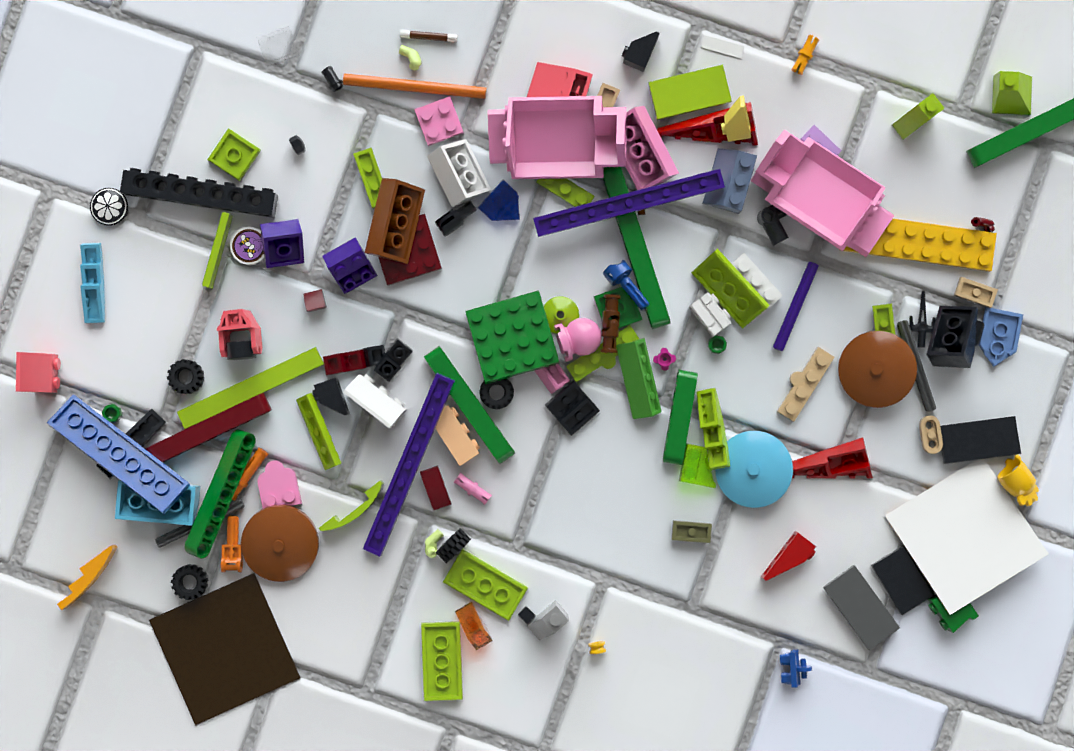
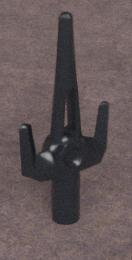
[909,291,936,348]

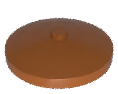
[838,331,917,408]
[241,505,319,582]

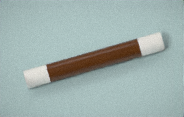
[400,30,458,42]

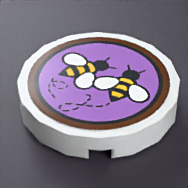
[230,227,264,265]

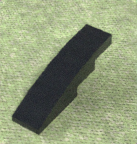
[96,409,166,480]

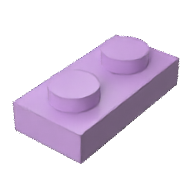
[800,125,842,155]

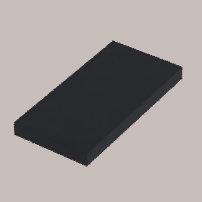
[940,416,1021,464]

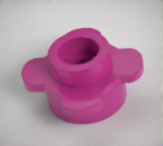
[653,348,676,371]

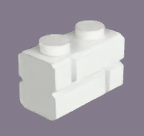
[689,293,731,337]

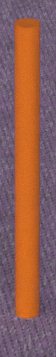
[343,73,486,99]

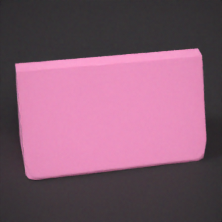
[534,364,570,394]

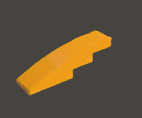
[57,544,118,610]

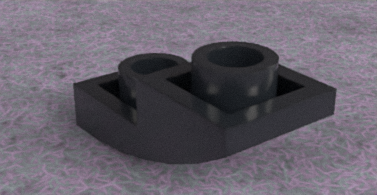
[374,338,413,382]

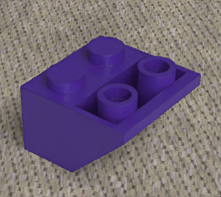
[322,237,378,294]

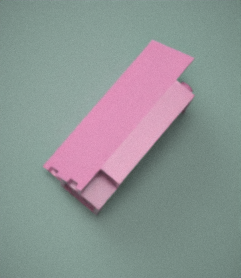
[488,96,627,179]
[751,130,894,257]

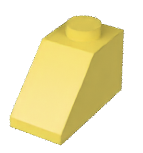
[721,96,751,142]

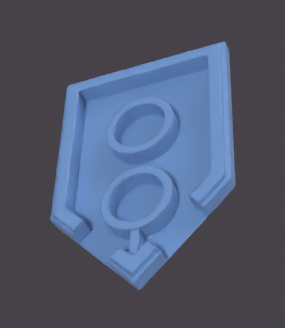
[978,307,1024,367]

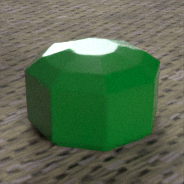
[708,335,727,354]
[102,404,122,423]

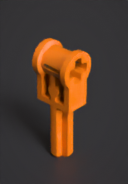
[221,516,243,573]

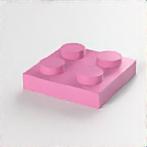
[414,96,464,146]

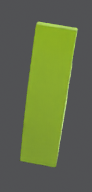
[697,388,730,470]

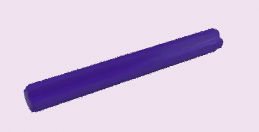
[773,262,819,351]

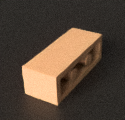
[435,405,480,466]

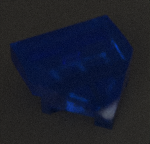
[477,179,520,221]

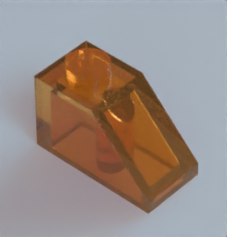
[455,602,493,650]

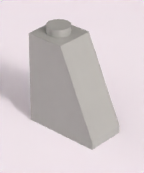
[527,600,569,640]

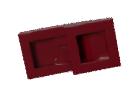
[323,349,367,375]
[420,465,451,511]

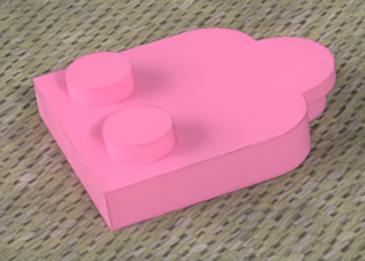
[257,460,302,508]

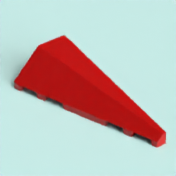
[657,102,758,146]
[792,437,873,479]

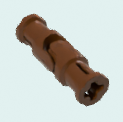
[601,294,621,353]

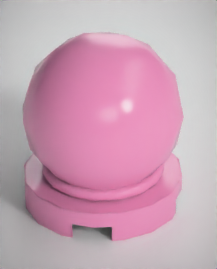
[554,318,602,362]

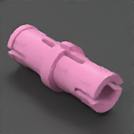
[454,473,492,505]

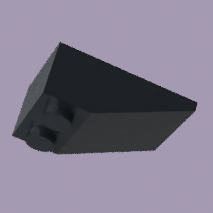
[926,306,978,368]

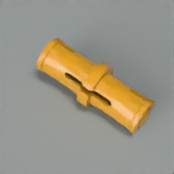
[791,35,819,75]

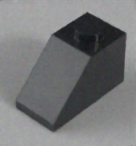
[622,31,660,72]
[312,378,350,415]

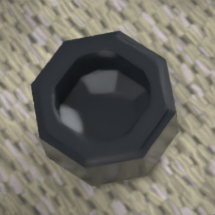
[289,135,306,155]

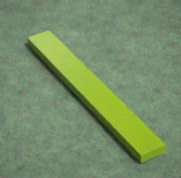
[177,347,324,429]

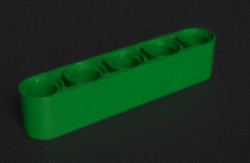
[663,370,698,465]

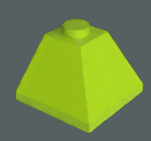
[992,71,1032,115]

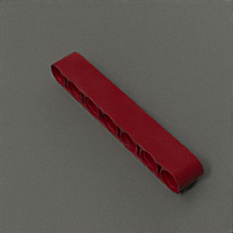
[145,393,272,462]

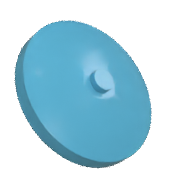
[715,431,793,508]

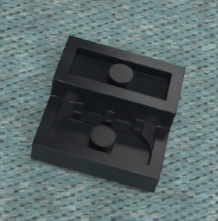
[545,380,600,436]

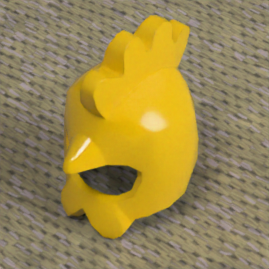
[997,455,1039,506]

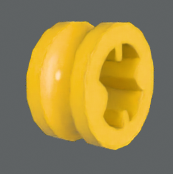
[588,641,606,654]

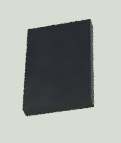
[871,545,935,615]

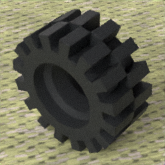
[167,359,204,394]
[479,378,514,409]
[435,528,471,564]
[171,564,209,600]

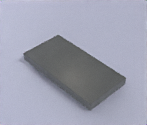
[823,565,900,651]

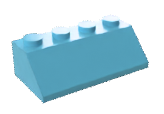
[115,480,201,526]

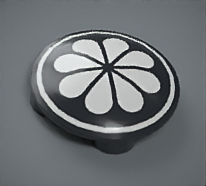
[90,188,129,226]

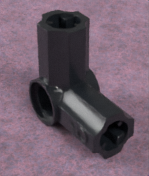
[757,205,789,246]

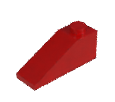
[761,531,817,581]

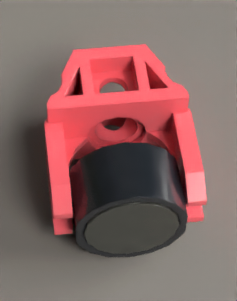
[217,309,262,360]

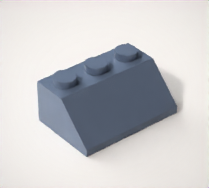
[702,148,757,214]

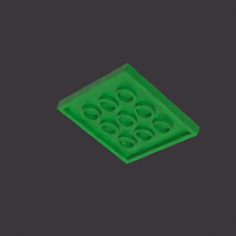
[465,290,560,384]

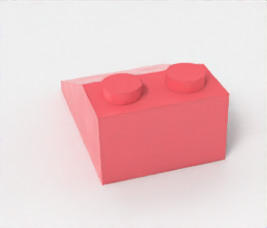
[16,352,61,393]

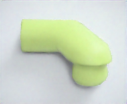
[399,45,422,71]
[425,529,444,558]

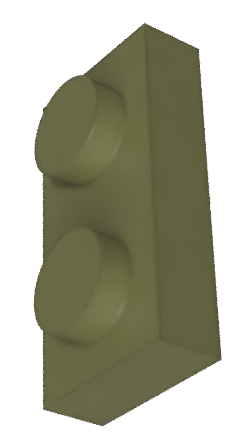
[671,520,712,543]

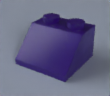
[260,219,304,268]

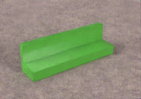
[616,338,662,419]

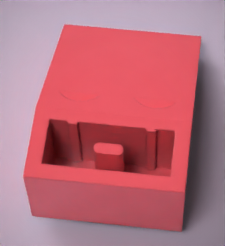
[527,62,593,97]

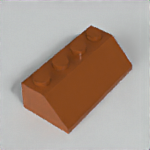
[364,178,425,264]

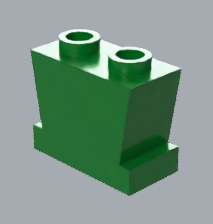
[928,595,979,633]

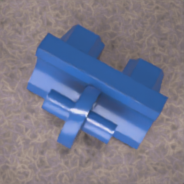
[780,650,812,688]

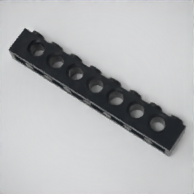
[120,168,278,218]

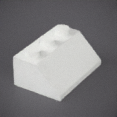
[427,139,491,208]
[732,253,783,323]
[343,374,406,428]

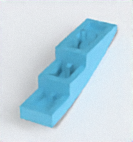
[80,243,105,323]

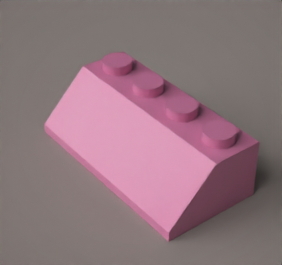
[626,106,679,190]

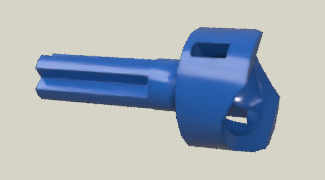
[603,260,649,311]

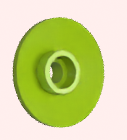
[544,296,579,334]

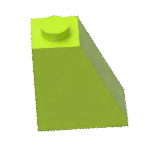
[892,93,945,140]

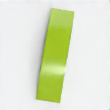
[319,480,384,531]

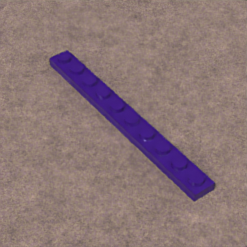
[533,169,725,237]
[363,373,455,557]

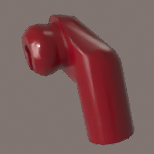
[971,217,995,232]

